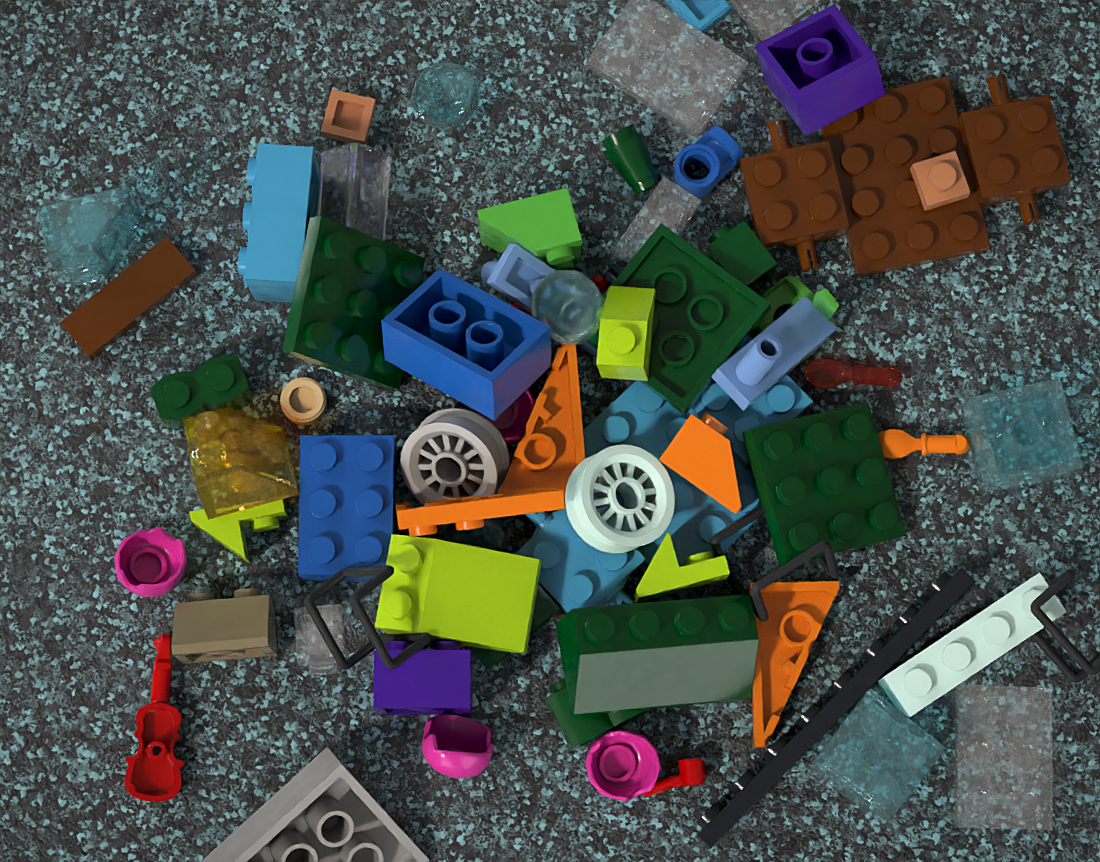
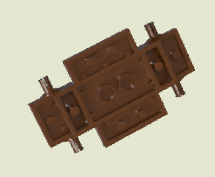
[739,74,1071,279]

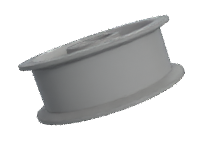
[400,408,510,505]

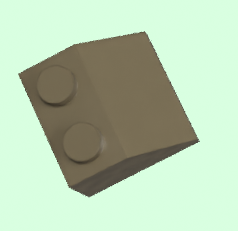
[172,588,278,664]

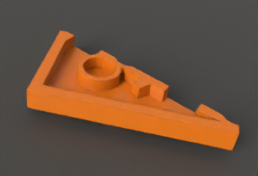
[497,336,585,499]
[395,489,565,536]
[748,581,840,748]

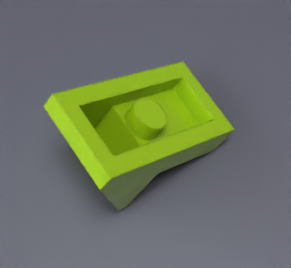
[189,494,289,563]
[634,532,730,603]

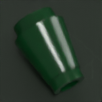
[602,124,659,195]

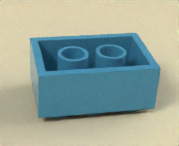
[238,143,321,303]

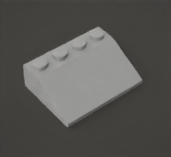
[201,747,429,862]

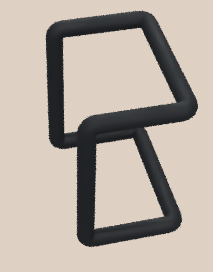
[710,505,839,622]
[305,565,431,670]
[1030,569,1100,683]

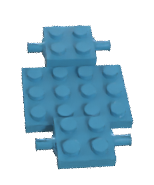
[515,336,813,613]

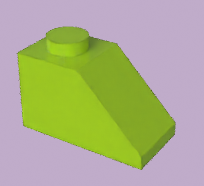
[596,286,656,381]

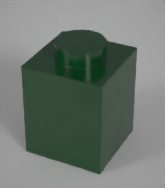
[705,221,777,289]

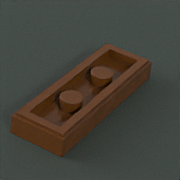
[60,237,197,360]

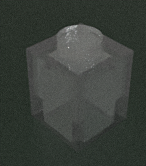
[294,604,348,676]

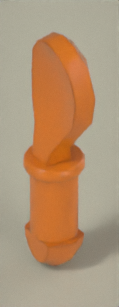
[878,429,971,459]

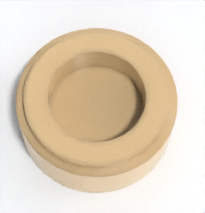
[280,377,327,425]

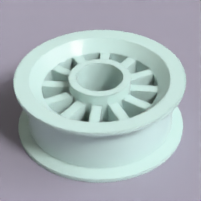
[565,444,675,553]

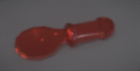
[805,359,903,389]

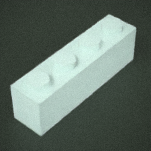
[878,572,1067,720]

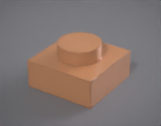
[321,89,377,147]
[910,151,970,211]

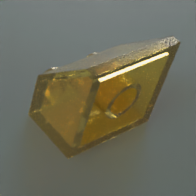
[183,407,299,520]

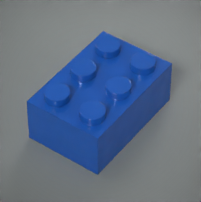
[381,268,551,421]
[298,435,397,582]

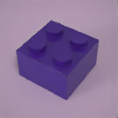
[755,4,885,136]
[373,641,473,715]

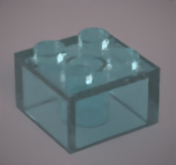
[960,378,1083,496]
[807,688,946,825]

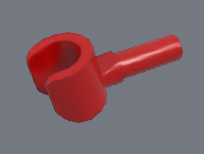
[643,758,705,798]

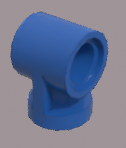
[672,125,744,200]

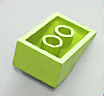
[375,534,542,654]

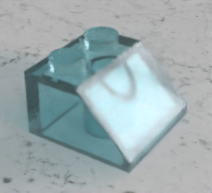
[37,185,144,285]

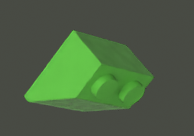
[477,188,582,275]

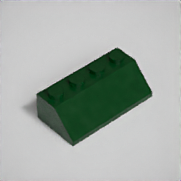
[556,594,759,717]

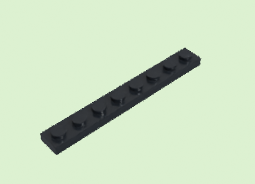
[695,568,975,850]

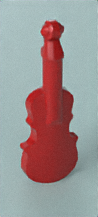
[124,634,184,802]

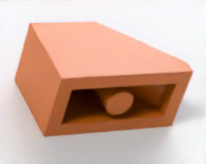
[659,412,742,515]

